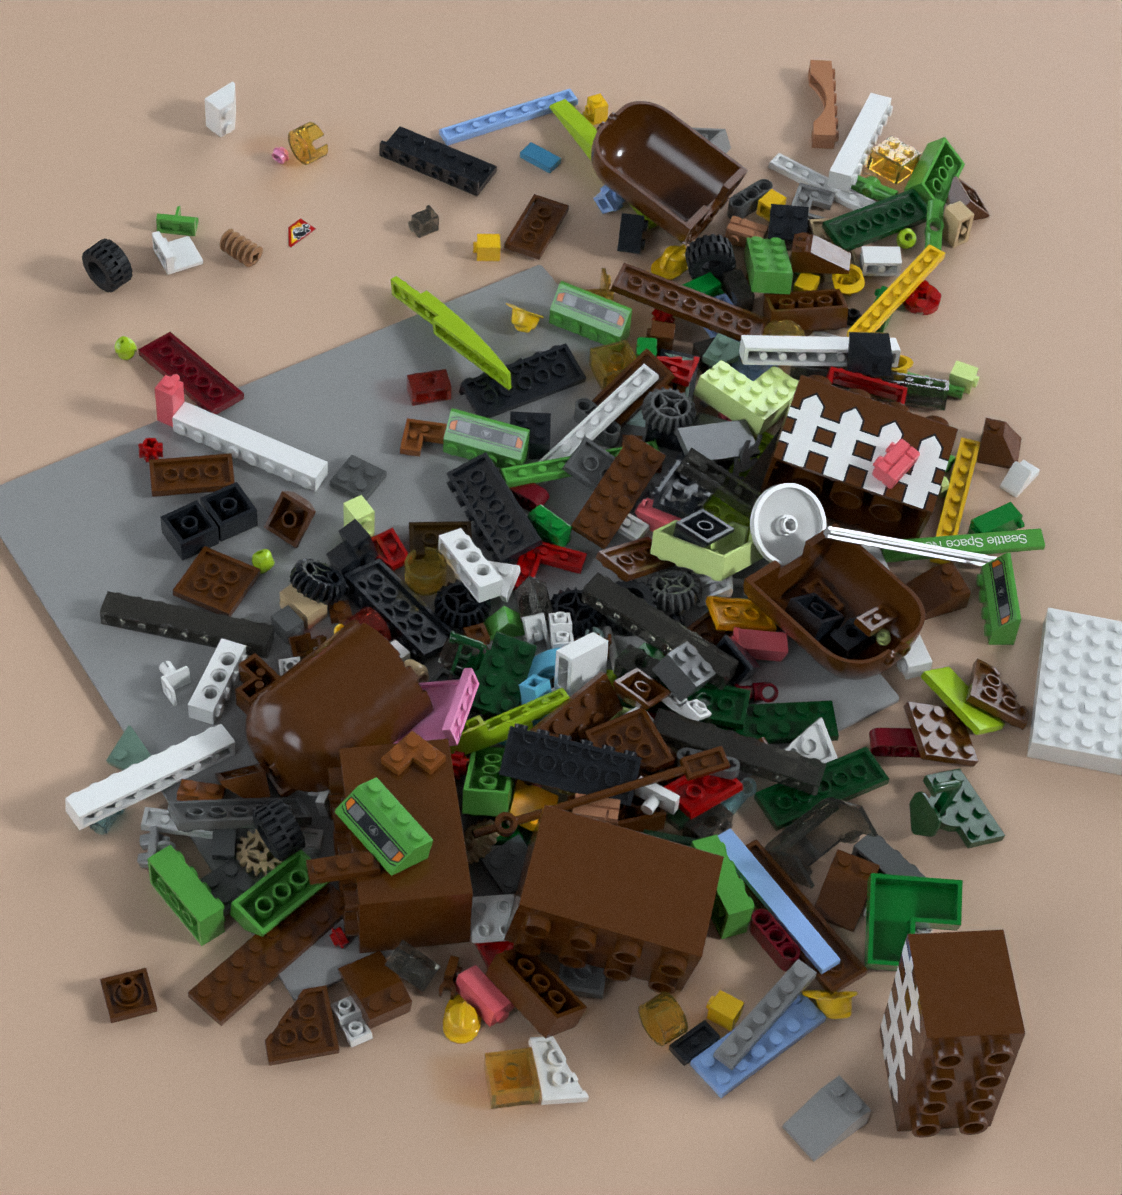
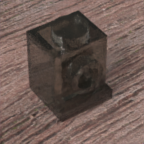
[408,205,439,238]

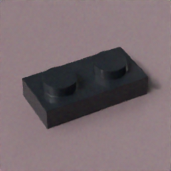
[669,1020,720,1066]

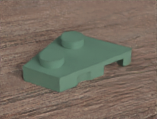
[701,333,740,367]
[106,725,151,771]

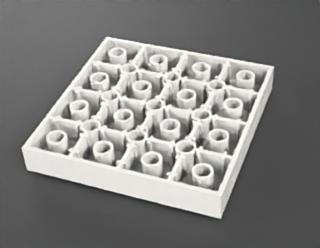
[1027,607,1122,775]

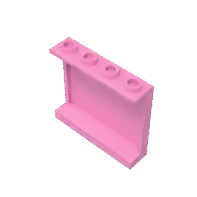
[393,668,479,746]

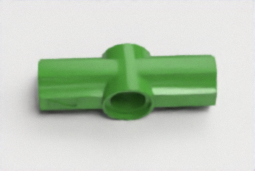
[850,175,899,201]
[924,199,944,250]

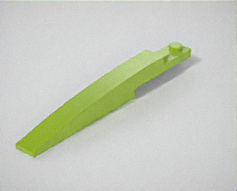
[549,99,658,229]
[390,276,511,390]
[450,687,570,755]

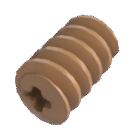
[219,229,263,267]

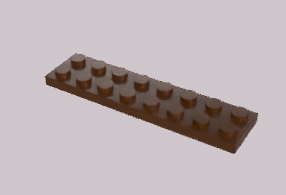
[610,262,769,341]
[736,839,868,995]
[188,883,344,1026]

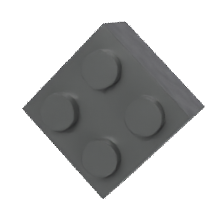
[652,641,716,702]

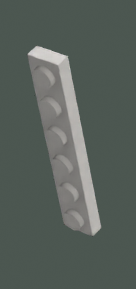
[713,959,817,1070]

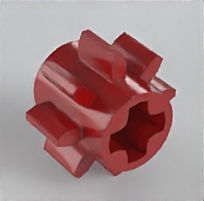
[651,309,676,323]
[138,438,163,463]
[451,751,470,780]

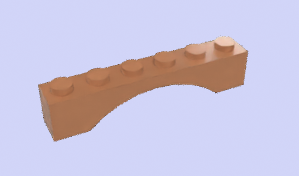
[808,60,839,149]

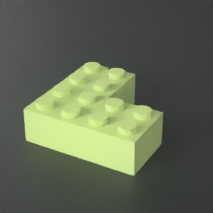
[693,360,798,437]
[650,520,764,581]

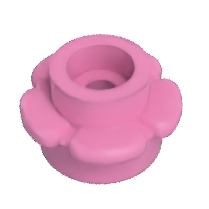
[272,147,289,164]

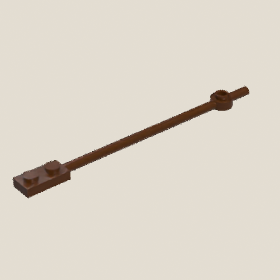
[472,746,730,838]

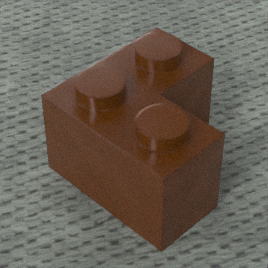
[646,320,676,356]
[235,653,280,715]

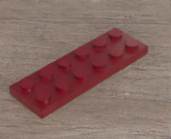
[138,332,244,415]

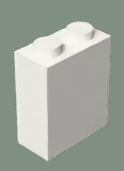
[554,632,608,696]

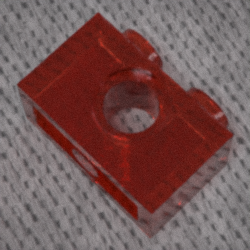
[407,369,452,406]

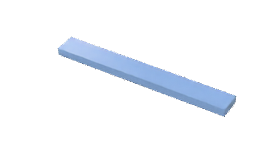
[439,89,578,146]
[718,828,841,974]

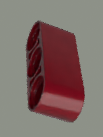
[498,470,550,512]
[869,728,921,758]
[749,909,800,972]

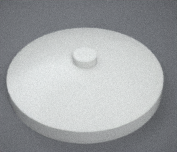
[750,483,826,567]

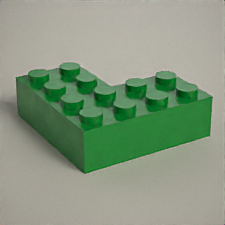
[864,873,963,971]

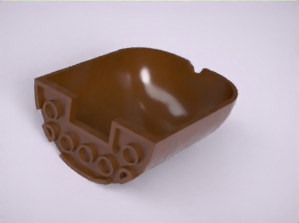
[591,101,748,246]
[743,523,925,680]
[245,620,434,792]

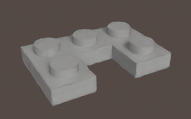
[791,183,836,232]

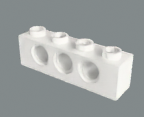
[438,528,503,603]
[188,638,248,725]

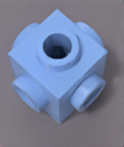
[593,185,625,214]

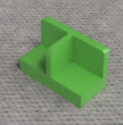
[156,206,199,236]

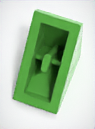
[484,606,525,641]

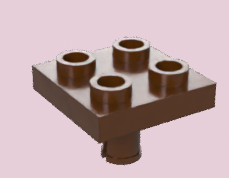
[100,968,157,1023]

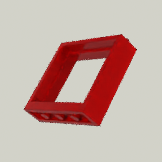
[826,366,908,404]

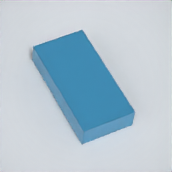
[520,142,561,174]

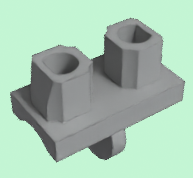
[137,826,176,868]

